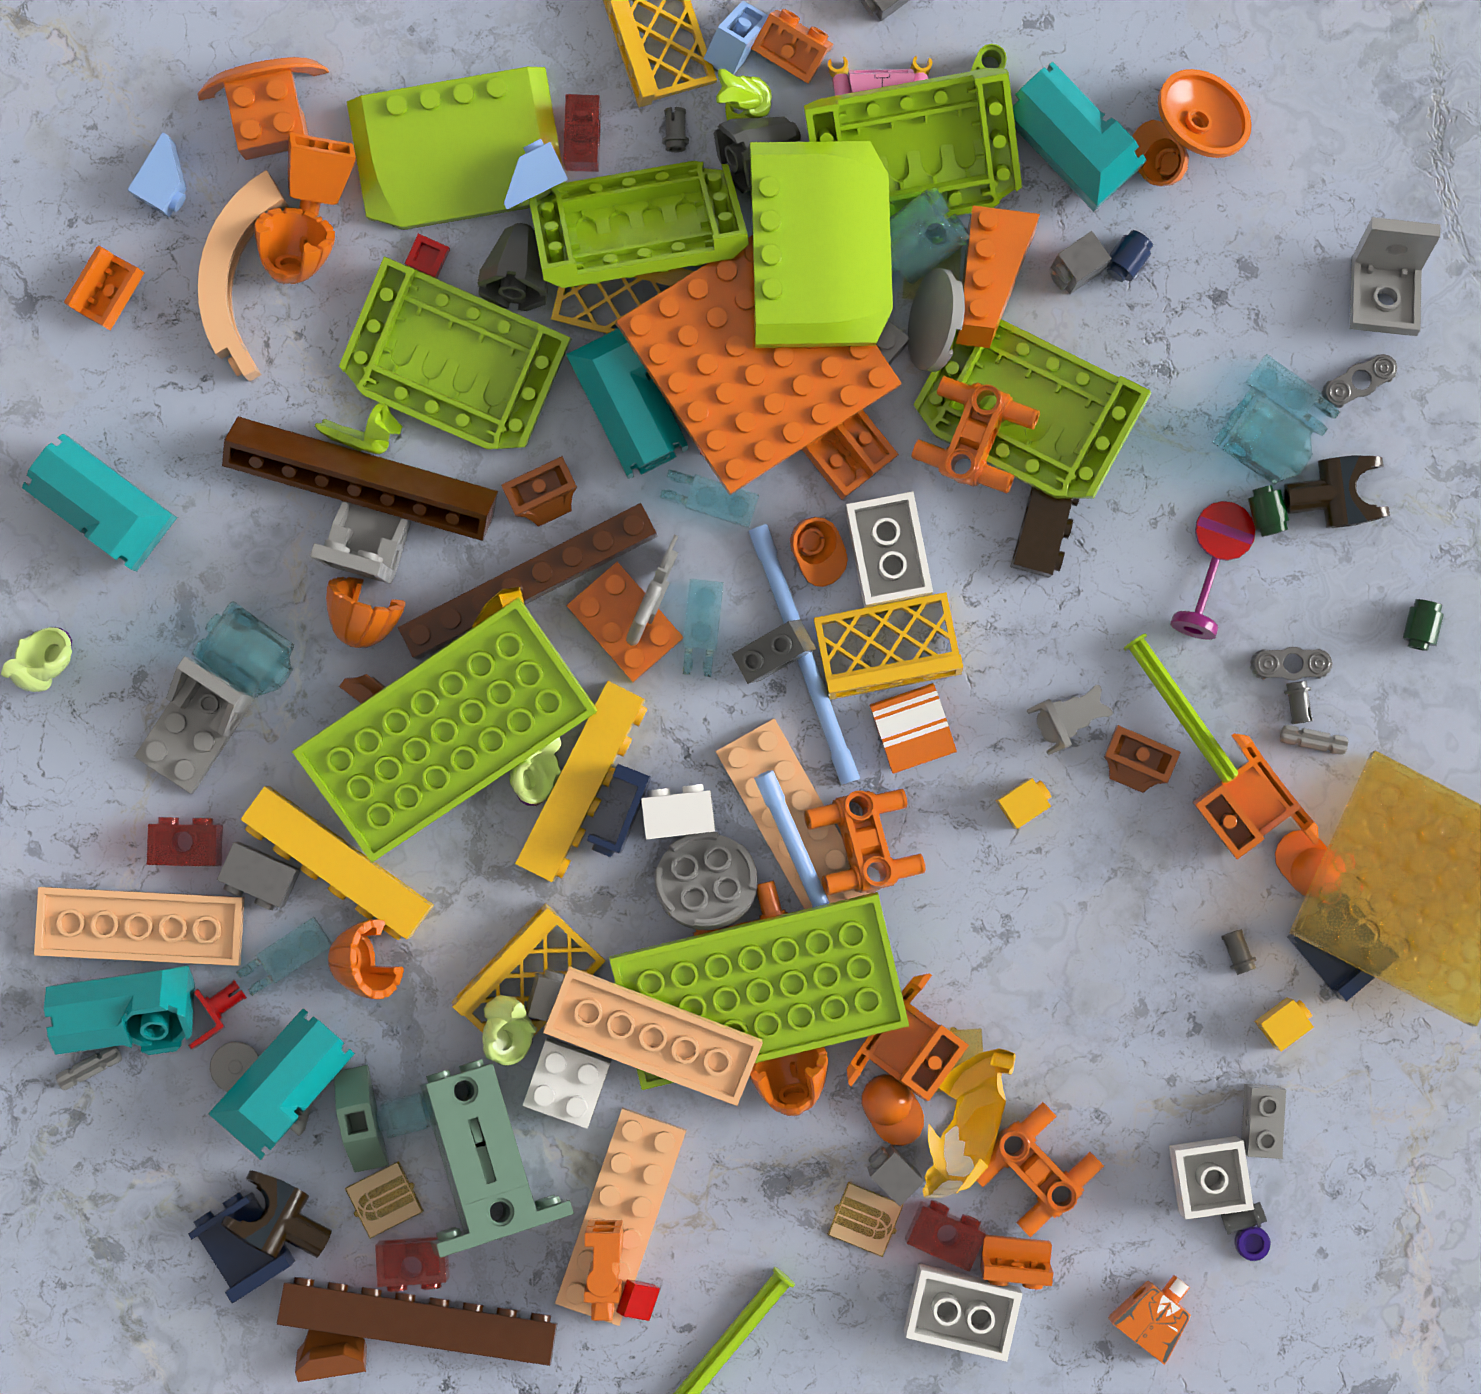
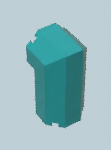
[1013,62,1146,212]
[566,328,689,479]
[22,434,178,572]
[44,966,195,1055]
[208,1008,355,1160]

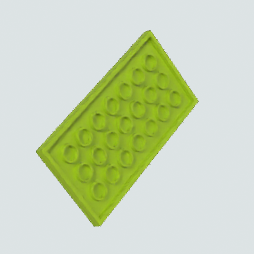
[292,597,597,863]
[609,892,909,1090]

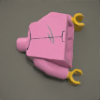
[828,56,933,96]

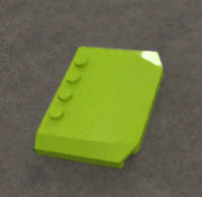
[347,66,566,230]
[804,68,1022,228]
[749,141,893,348]
[529,161,749,288]
[339,256,572,449]
[913,319,1151,499]

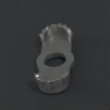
[1321,354,1397,409]
[1250,647,1332,681]

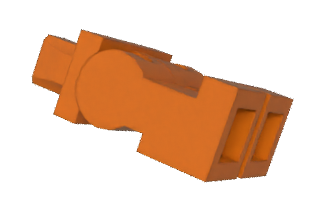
[584,1220,623,1321]

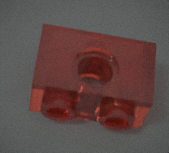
[563,94,602,172]
[147,817,223,866]
[905,1199,986,1272]
[375,1237,450,1292]

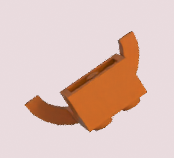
[198,57,329,160]
[1192,733,1318,859]
[847,973,969,1101]

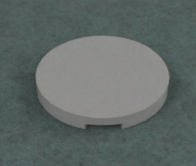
[908,268,965,372]
[655,832,757,930]

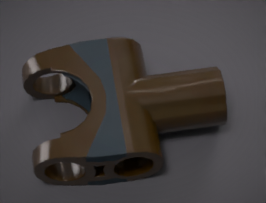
[1283,455,1390,529]
[221,1170,332,1258]

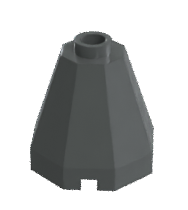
[713,117,801,193]
[477,223,548,311]

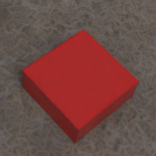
[404,233,450,279]
[616,1279,660,1321]

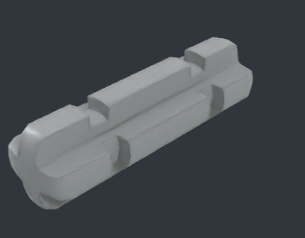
[1280,725,1348,755]
[56,1046,122,1090]

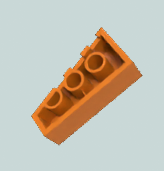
[956,205,1040,348]

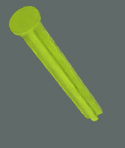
[1123,633,1238,783]
[673,1267,795,1394]

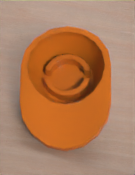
[1132,120,1189,187]
[790,517,848,587]
[1275,830,1341,898]
[861,1074,924,1146]

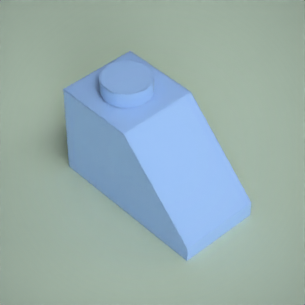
[703,0,768,75]
[128,132,186,217]
[504,139,568,209]

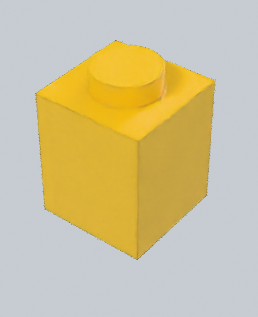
[995,778,1052,829]
[1254,997,1314,1052]

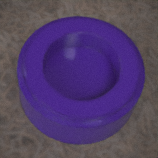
[1234,1225,1271,1261]

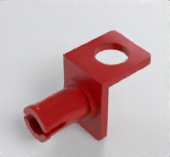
[188,980,247,1050]

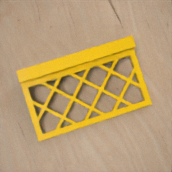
[603,0,717,108]
[551,268,694,334]
[814,592,963,700]
[452,903,606,1036]

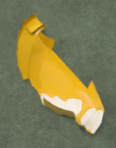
[923,1048,1016,1198]

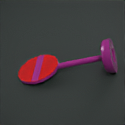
[1170,501,1256,640]

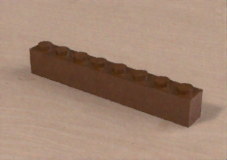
[222,416,498,541]
[397,503,658,660]
[277,1277,558,1366]

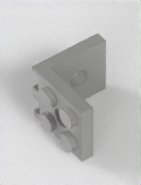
[1349,217,1441,336]

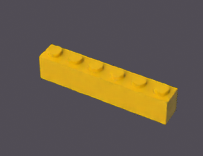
[515,681,648,882]
[240,786,434,940]

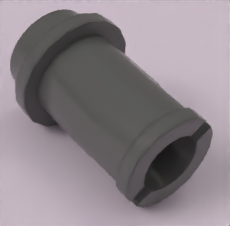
[662,107,689,153]
[1284,681,1313,724]
[1221,929,1256,975]
[1221,1202,1267,1235]

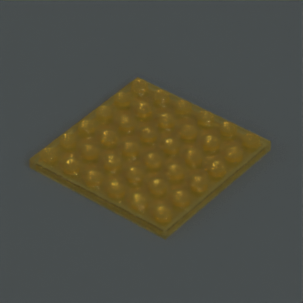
[1289,751,1481,1027]

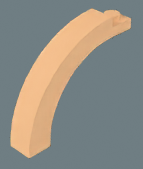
[198,170,288,381]

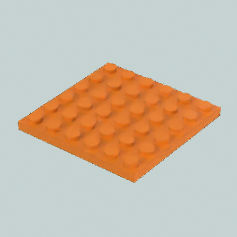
[616,235,902,496]

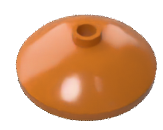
[1158,69,1252,158]

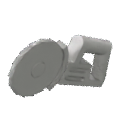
[626,534,679,646]
[209,1041,313,1136]

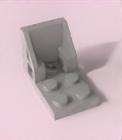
[310,501,411,584]
[134,656,254,794]

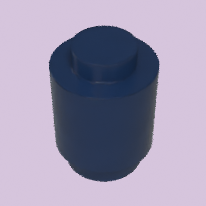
[1107,230,1153,282]

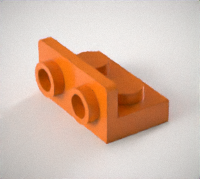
[751,9,834,84]

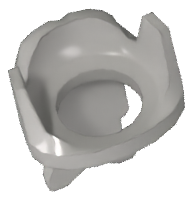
[1027,685,1113,755]

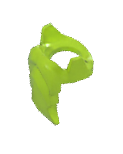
[716,69,772,121]
[314,403,403,454]

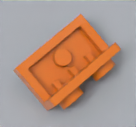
[64,246,145,331]
[980,1235,1054,1290]

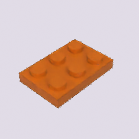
[566,561,684,683]

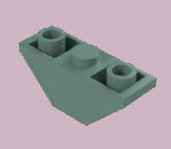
[334,1065,389,1173]

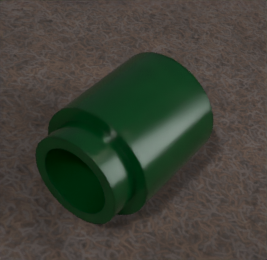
[1248,485,1289,537]
[1403,599,1444,651]

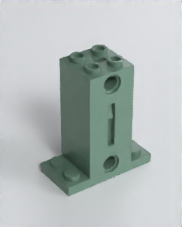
[420,1059,574,1258]

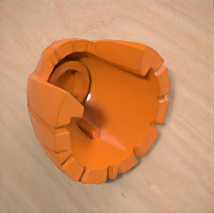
[255,207,335,284]
[326,577,405,648]
[328,919,404,999]
[749,1047,828,1116]

